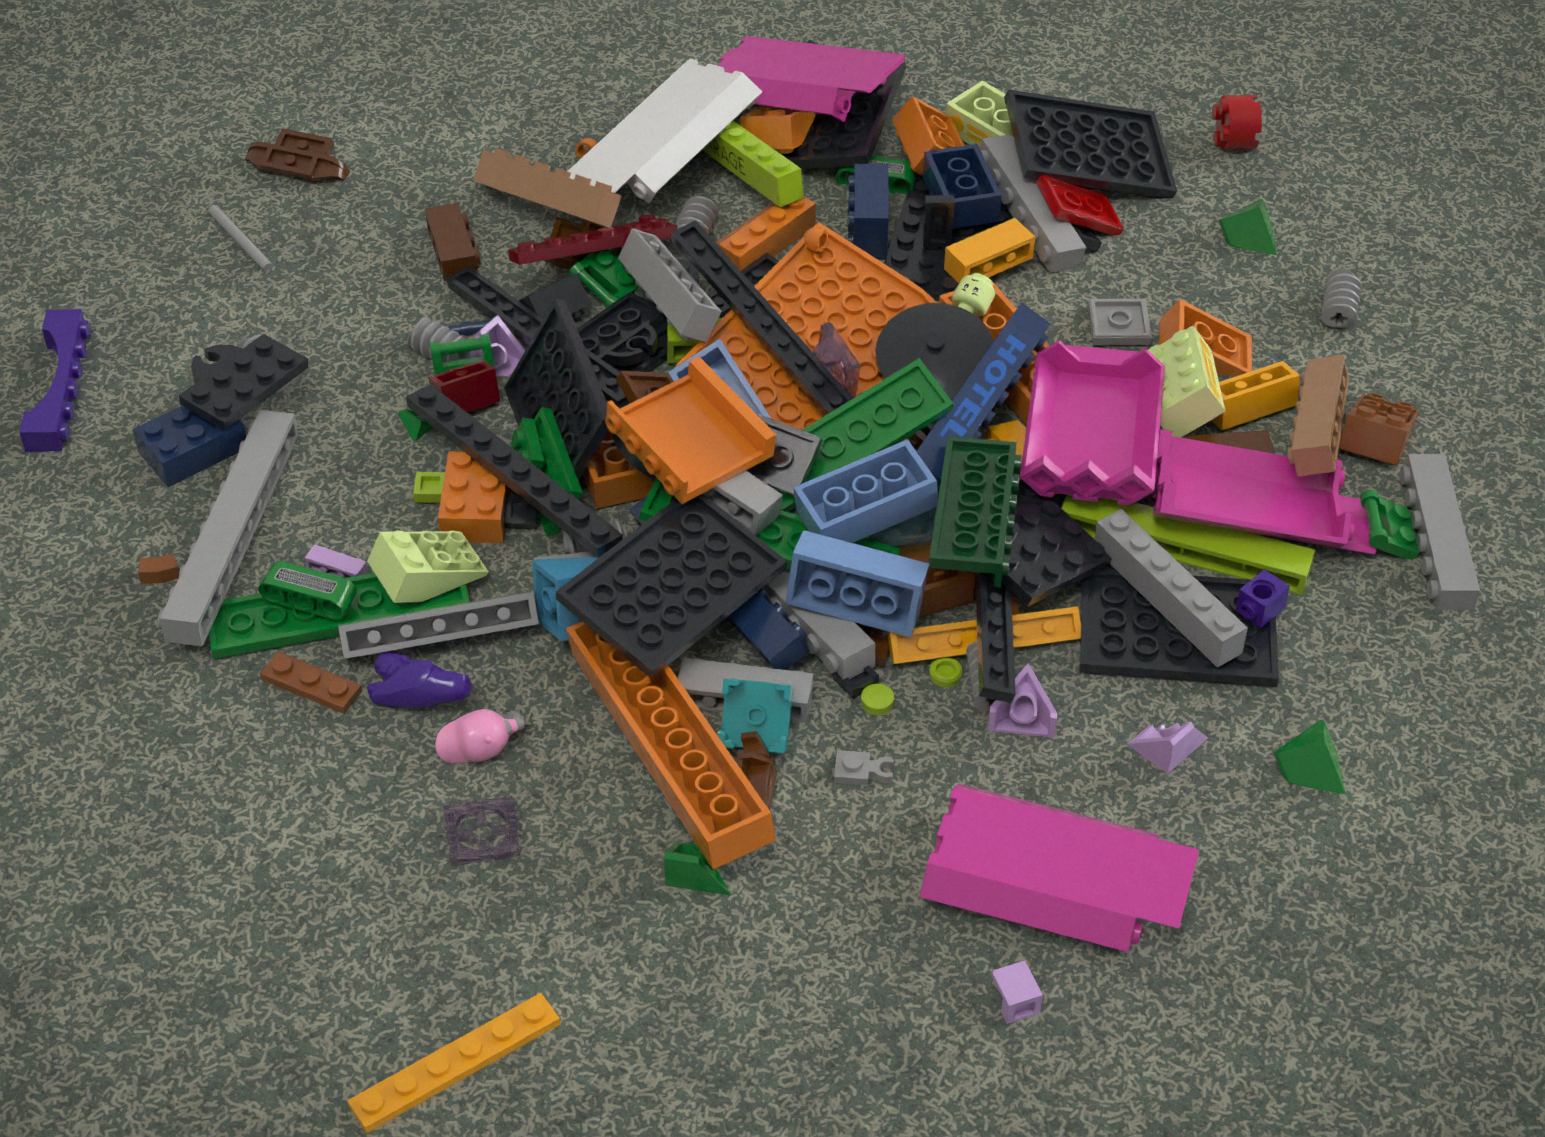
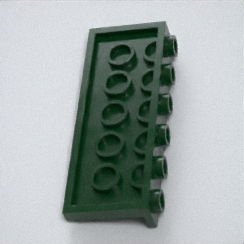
[929,436,1022,588]

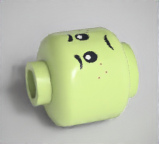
[952,273,995,317]

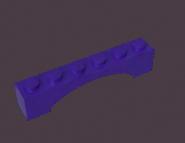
[19,309,90,452]

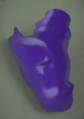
[367,651,472,708]

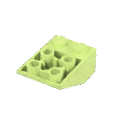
[367,531,489,603]

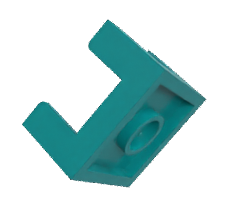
[718,678,794,753]

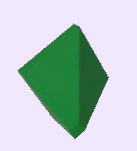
[398,409,433,441]

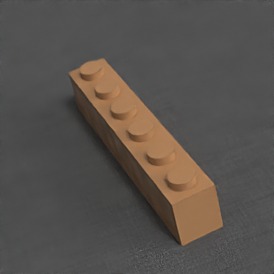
[473,148,621,227]
[1288,354,1349,477]

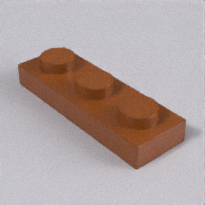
[260,651,362,714]

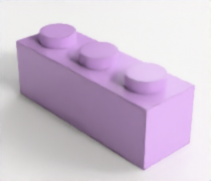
[305,544,368,578]

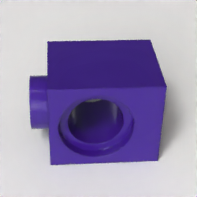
[1236,569,1290,628]

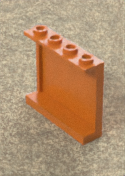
[605,356,776,504]

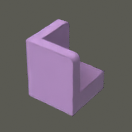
[992,961,1043,1024]

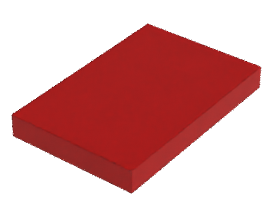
[1036,175,1124,236]

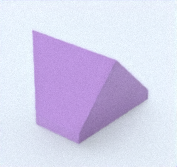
[469,315,525,377]
[988,663,1057,737]
[1128,722,1208,774]

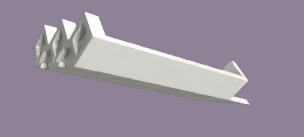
[567,58,762,204]

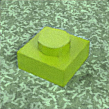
[413,472,445,503]

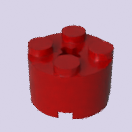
[1212,95,1262,150]

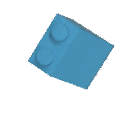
[532,557,600,641]

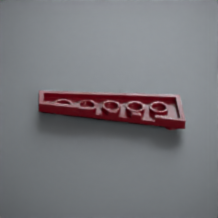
[508,215,677,265]

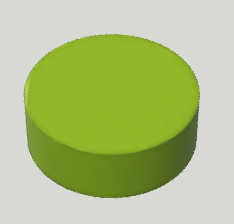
[929,657,962,688]
[861,684,894,716]

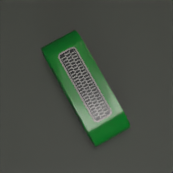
[835,156,918,196]
[258,561,357,620]

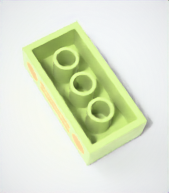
[945,81,1014,146]
[1148,326,1226,438]

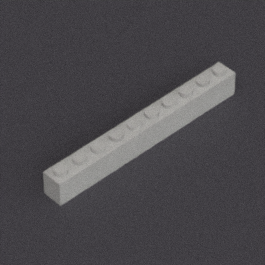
[158,410,298,646]

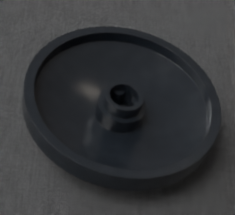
[876,303,994,399]

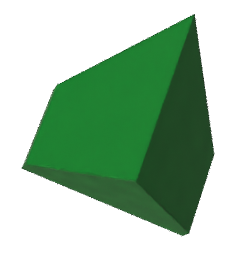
[1218,199,1277,255]
[1274,720,1346,794]
[664,842,731,895]

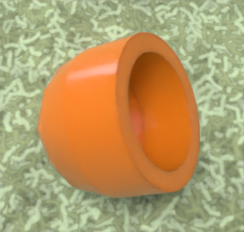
[575,138,597,158]
[804,228,828,252]

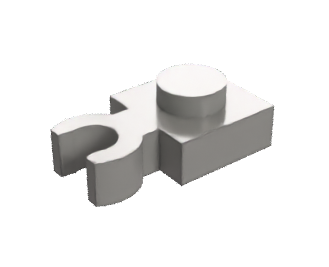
[834,750,894,785]

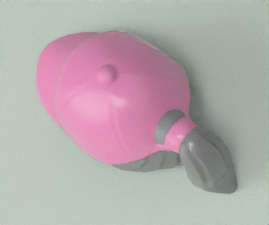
[435,709,526,763]

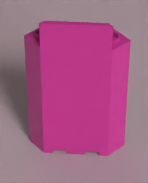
[717,36,906,122]
[1020,340,1165,505]
[1152,429,1376,554]
[920,783,1199,952]

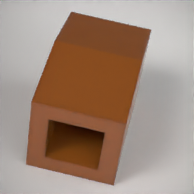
[138,553,179,584]

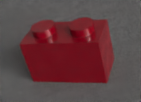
[428,360,500,412]

